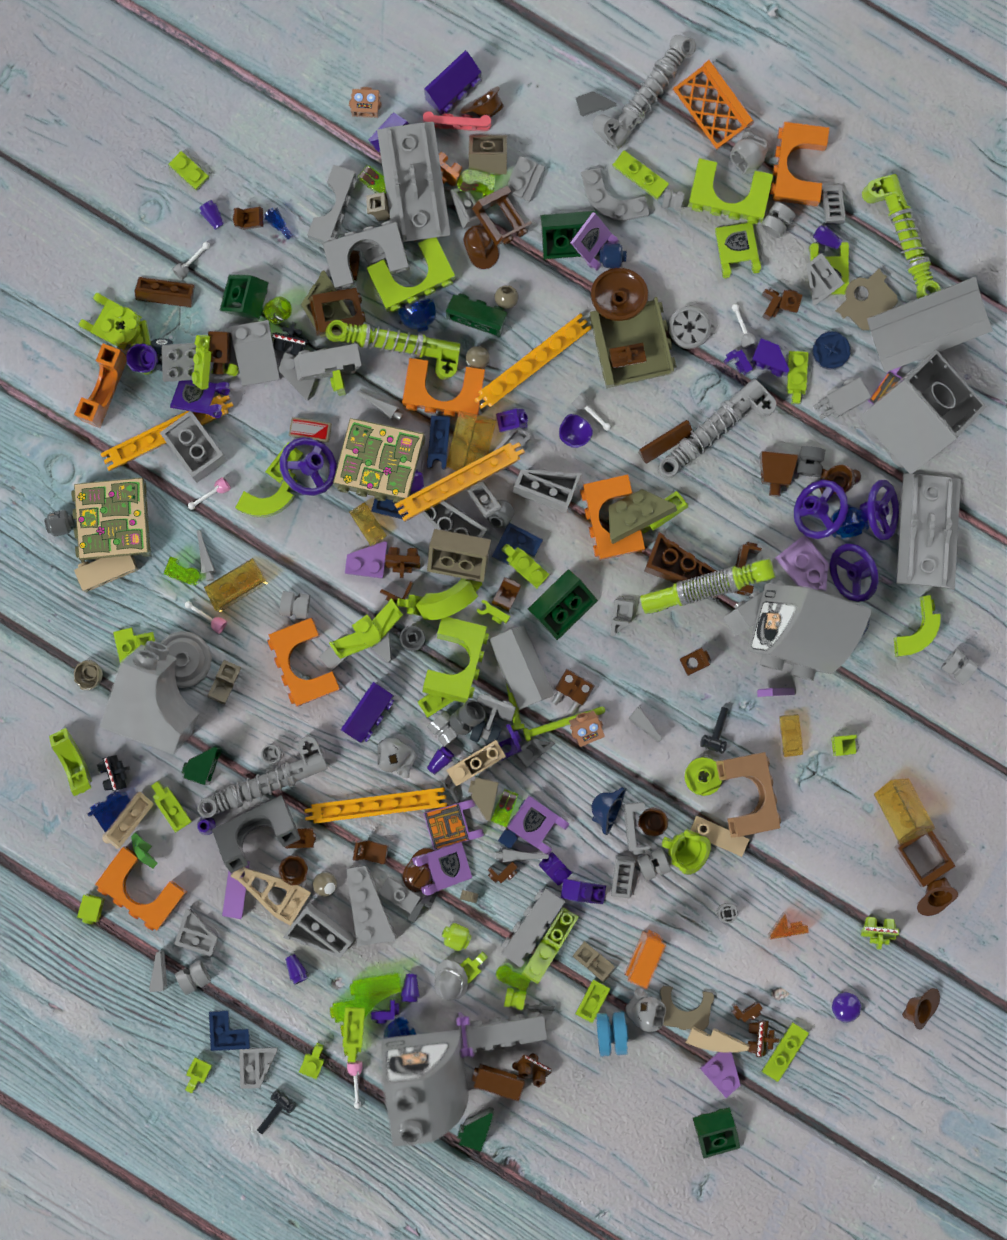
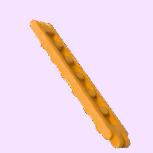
[475,313,592,409]
[100,395,234,471]
[395,442,525,522]
[304,787,447,823]

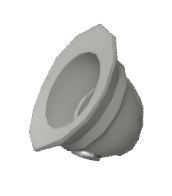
[434,959,468,1001]

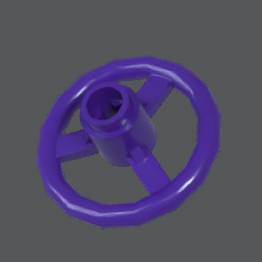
[280,437,337,496]
[793,480,848,539]
[859,480,899,540]
[829,543,879,602]

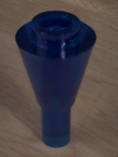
[263,207,293,240]

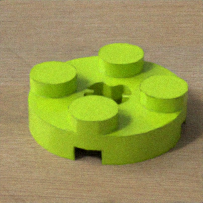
[101,306,141,345]
[684,757,722,796]

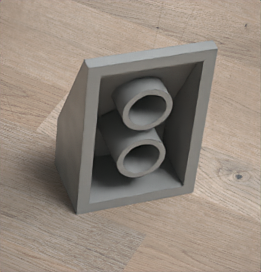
[231,320,280,386]
[160,411,228,483]

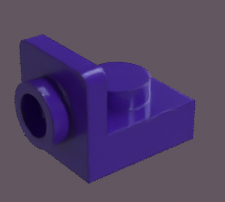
[724,349,753,376]
[496,408,528,432]

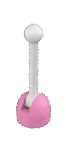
[188,477,231,510]
[185,601,227,634]
[347,1061,363,1109]

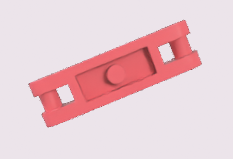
[423,111,491,131]

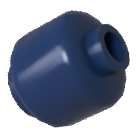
[600,243,627,268]

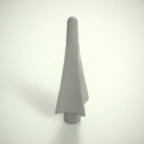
[357,390,403,421]
[197,530,216,581]
[496,848,549,862]

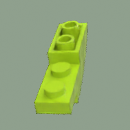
[521,907,579,984]

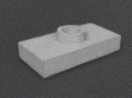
[378,877,421,914]

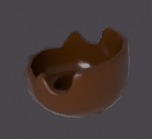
[638,807,668,837]
[279,855,308,885]

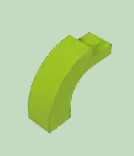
[235,471,298,518]
[416,578,483,620]
[893,595,941,657]
[49,728,92,797]

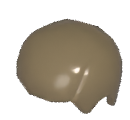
[74,660,103,690]

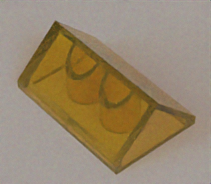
[447,411,497,471]
[204,558,268,613]
[874,778,935,845]

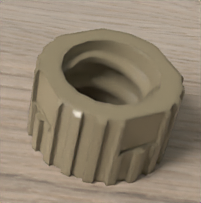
[460,890,479,903]

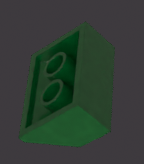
[540,211,600,260]
[446,293,508,337]
[528,569,598,640]

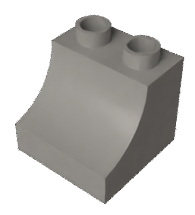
[100,641,199,755]

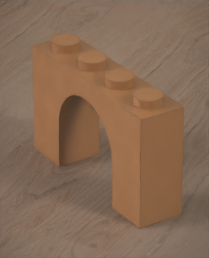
[716,752,781,838]

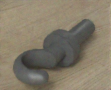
[525,1003,555,1013]

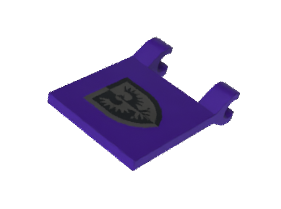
[170,380,230,418]

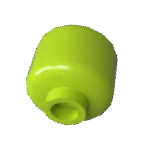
[441,923,472,951]

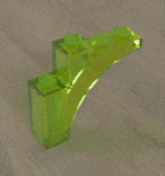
[330,971,402,1059]

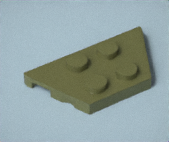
[301,270,353,338]
[609,489,677,544]

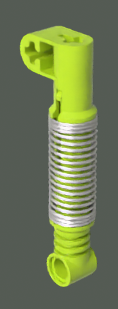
[640,559,776,614]

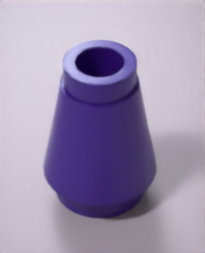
[199,200,224,230]
[813,225,842,250]
[427,746,454,775]
[197,817,216,835]
[285,954,308,985]
[401,974,420,1002]

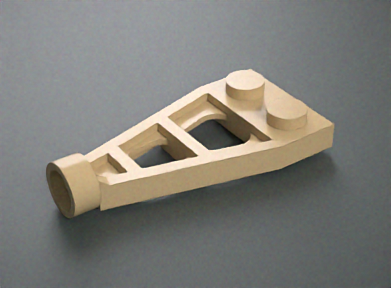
[230,867,311,926]

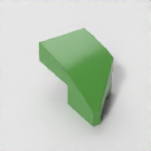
[131,832,158,869]

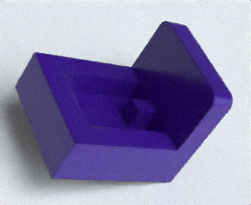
[539,852,572,886]
[371,999,399,1023]

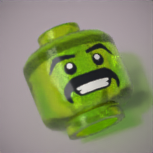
[264,296,292,324]

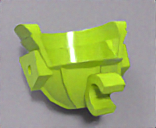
[661,829,711,875]

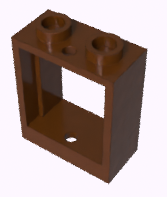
[894,826,955,887]
[471,1063,525,1101]

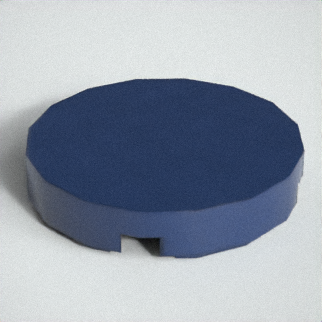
[812,332,851,370]

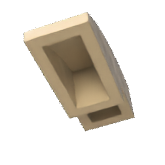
[686,1026,749,1052]

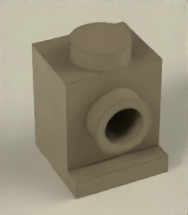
[366,192,390,221]

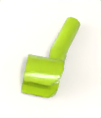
[211,363,239,376]

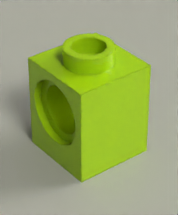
[77,894,105,925]

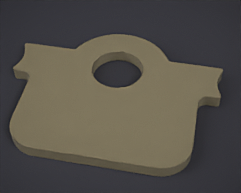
[835,268,898,331]

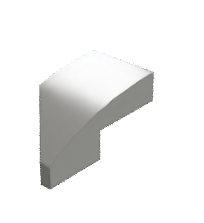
[610,599,634,637]

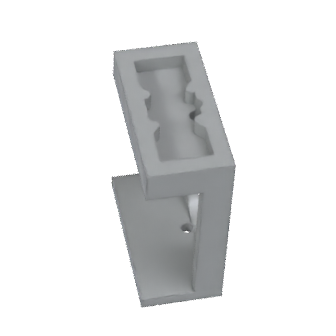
[623,802,650,855]

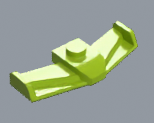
[329,598,403,659]

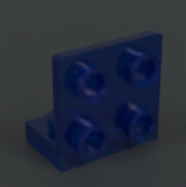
[87,791,131,832]

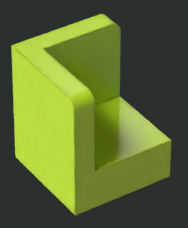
[831,735,857,756]

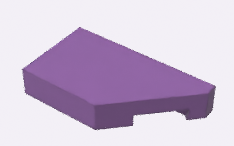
[757,688,795,697]

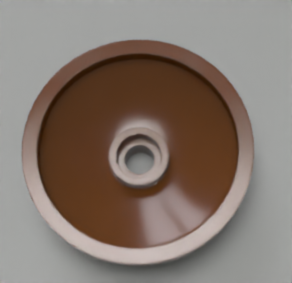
[591,268,648,321]

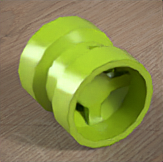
[504,988,527,1010]

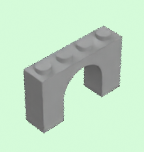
[322,221,410,290]

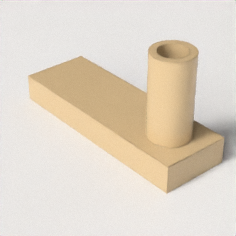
[102,791,154,849]
[690,816,750,857]

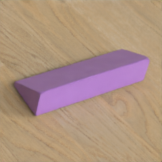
[222,860,250,919]

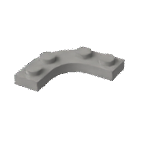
[581,168,649,221]

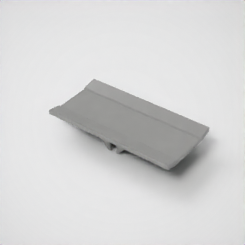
[377,122,451,242]
[867,277,993,372]
[896,474,961,590]

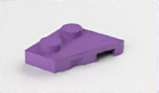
[700,1052,740,1098]

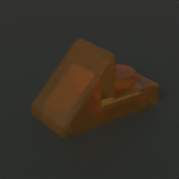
[768,912,809,939]

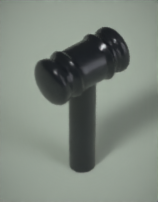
[700,707,729,754]
[257,1089,297,1134]

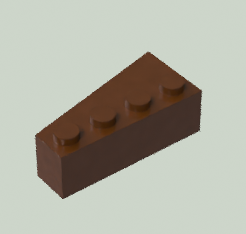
[644,532,718,599]

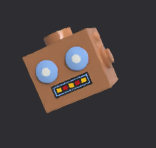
[349,87,382,118]
[569,710,605,747]

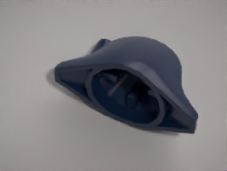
[592,787,627,835]

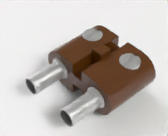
[551,669,595,715]

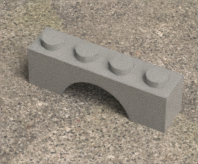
[307,164,358,244]

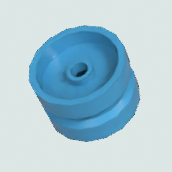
[596,1012,628,1057]

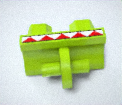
[861,917,899,950]

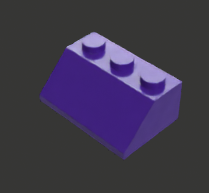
[424,50,482,115]
[340,682,395,743]

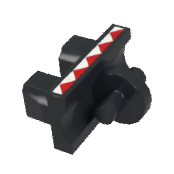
[272,322,309,355]
[97,755,131,791]

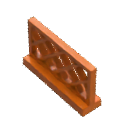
[673,60,754,150]

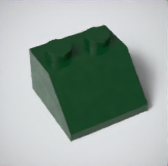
[219,275,269,319]
[181,747,222,785]
[457,1107,494,1152]
[692,1107,740,1159]

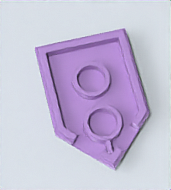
[775,535,829,591]

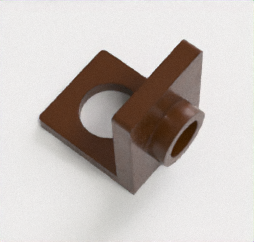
[380,581,413,603]
[679,648,711,676]
[353,840,389,865]

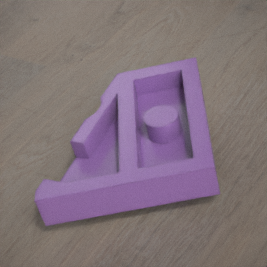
[345,541,388,579]

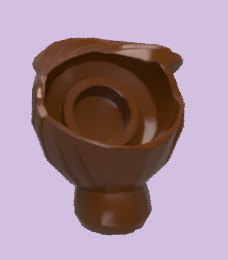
[819,465,861,498]

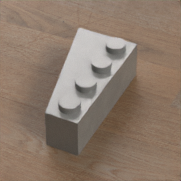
[421,487,488,538]
[346,865,397,946]
[501,888,565,968]
[466,1012,547,1053]

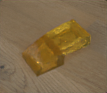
[349,502,387,546]
[779,714,803,757]

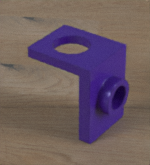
[498,724,522,761]

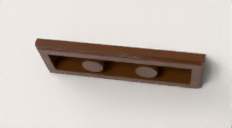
[135,277,195,308]
[638,420,692,464]

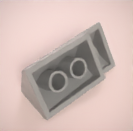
[489,625,554,709]

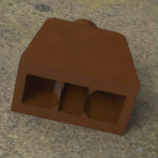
[208,331,232,374]
[759,451,798,497]

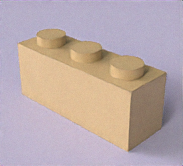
[74,555,139,592]

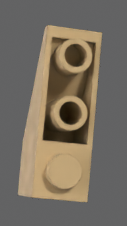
[447,740,506,786]

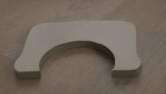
[660,985,714,1030]

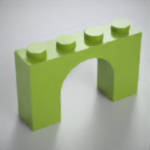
[688,158,773,224]
[367,237,455,312]
[422,617,489,703]

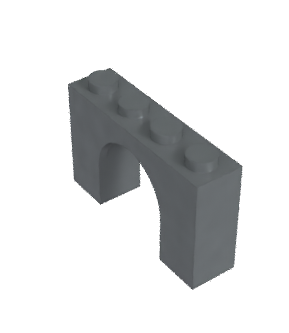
[212,795,301,873]

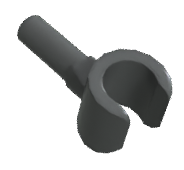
[442,777,460,804]

